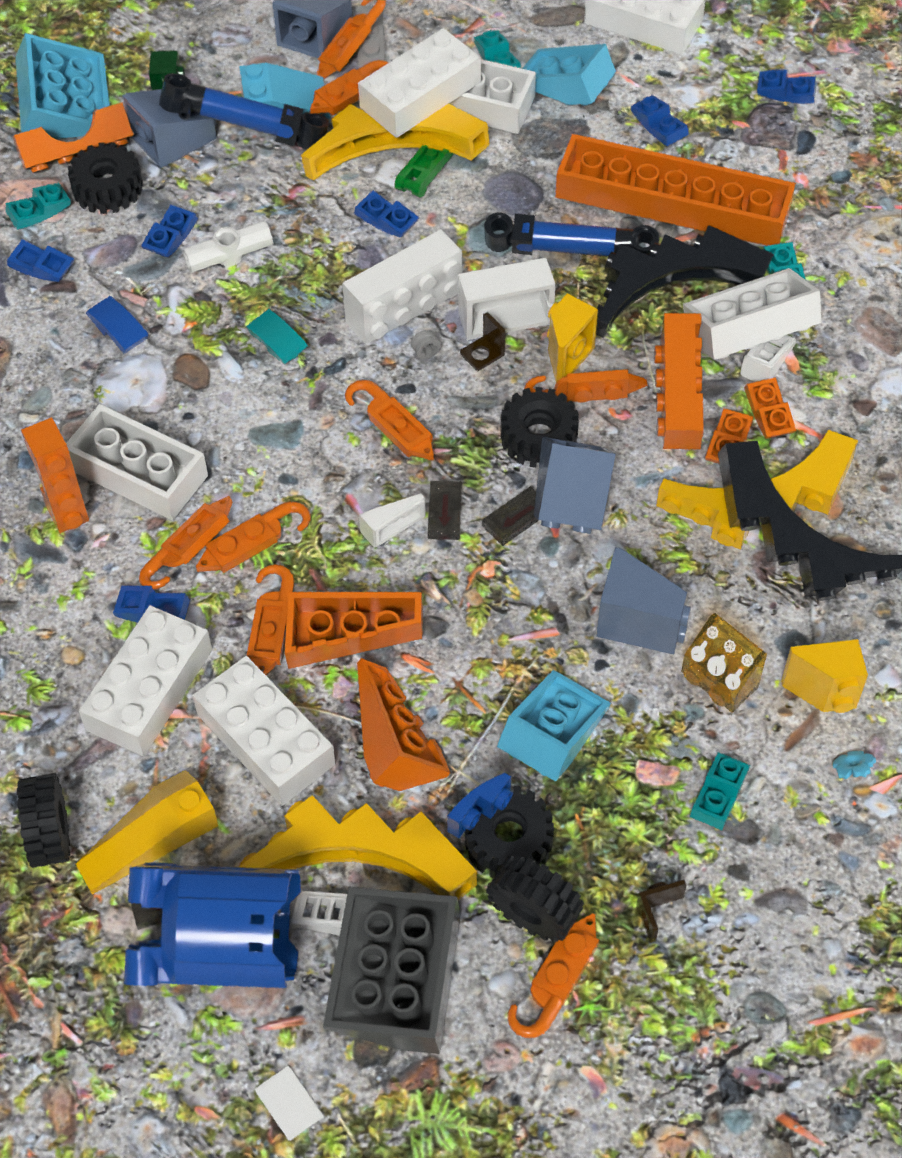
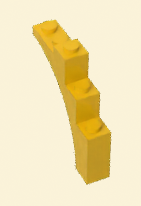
[301,104,490,181]
[656,430,858,550]
[239,795,477,900]

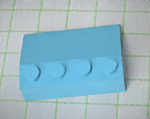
[15,33,110,139]

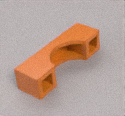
[13,102,133,173]
[21,417,89,533]

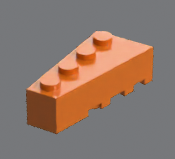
[654,313,704,450]
[285,592,423,669]

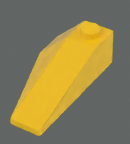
[76,770,218,894]

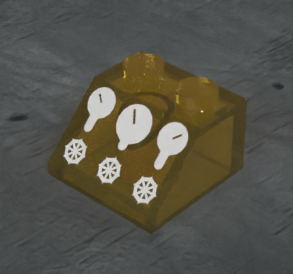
[681,612,767,713]

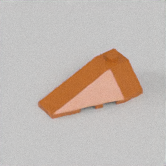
[357,658,451,791]

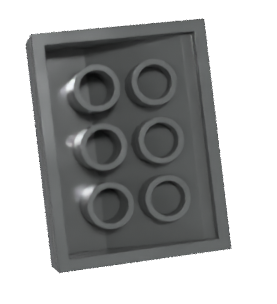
[323,887,461,1054]

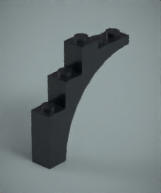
[596,226,774,338]
[718,441,902,601]

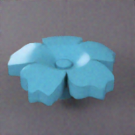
[832,750,876,779]

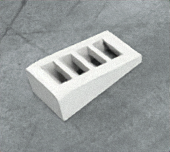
[740,335,796,382]
[359,493,426,548]
[291,891,347,936]

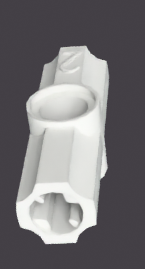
[182,221,273,273]

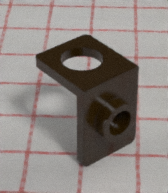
[460,312,506,371]
[636,880,687,943]

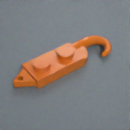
[317,0,386,79]
[310,60,389,115]
[524,369,647,402]
[345,380,434,461]
[139,496,233,590]
[196,501,311,573]
[247,564,294,676]
[508,913,600,1038]

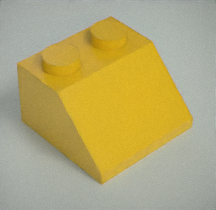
[547,293,598,383]
[781,639,868,713]

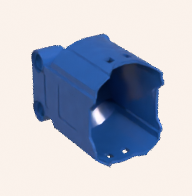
[124,863,301,988]

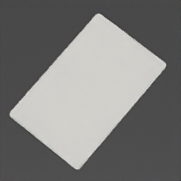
[255,1066,324,1141]

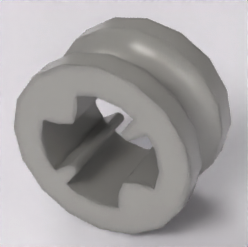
[411,329,441,360]

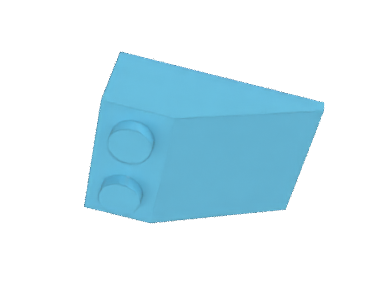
[522,44,616,106]
[239,63,330,119]
[497,670,611,782]

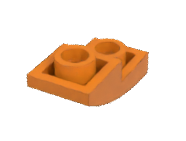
[744,377,796,439]
[705,408,753,464]

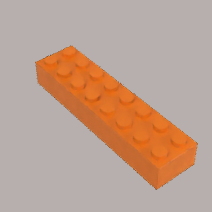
[555,134,796,246]

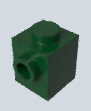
[148,50,185,90]

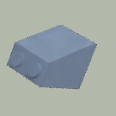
[272,0,352,58]
[122,89,217,168]
[534,437,616,534]
[596,547,691,655]

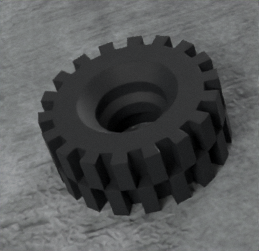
[68,143,143,214]
[500,387,579,468]
[17,773,70,868]
[465,786,554,878]
[486,855,584,942]

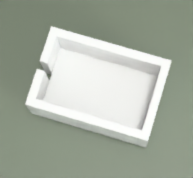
[458,258,555,340]

